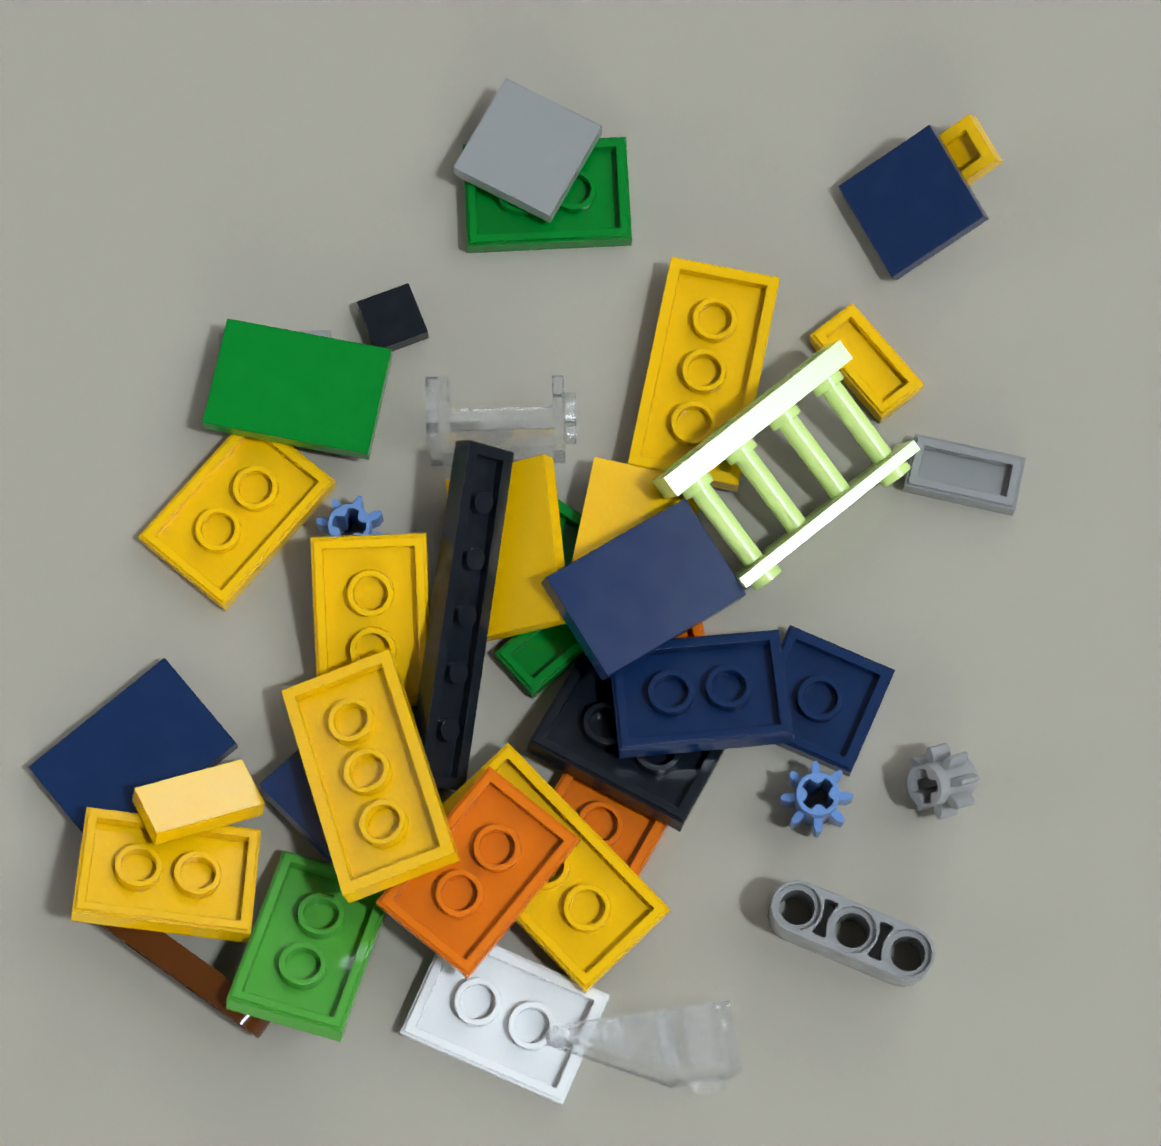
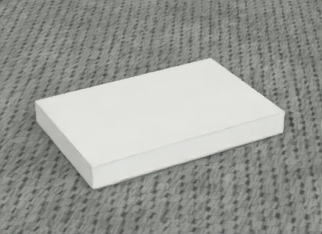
[400,946,610,1106]

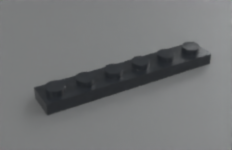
[415,440,514,791]

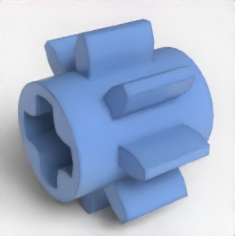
[316,496,384,536]
[779,761,853,838]

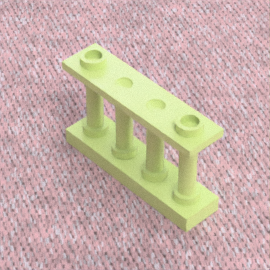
[652,340,920,590]

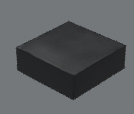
[357,283,429,351]

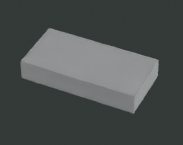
[902,434,1026,516]

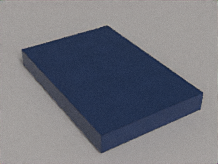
[541,499,746,681]
[610,630,794,758]
[29,658,238,833]

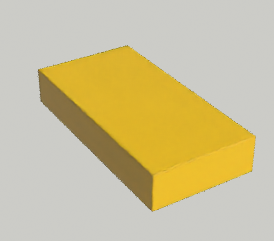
[808,303,924,423]
[132,759,265,845]

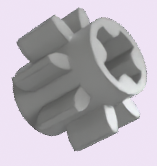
[906,743,979,819]

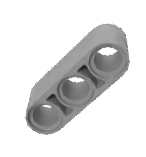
[767,880,935,987]

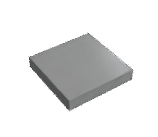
[453,78,602,223]

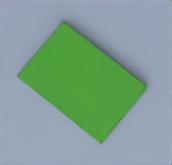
[226,850,386,1042]

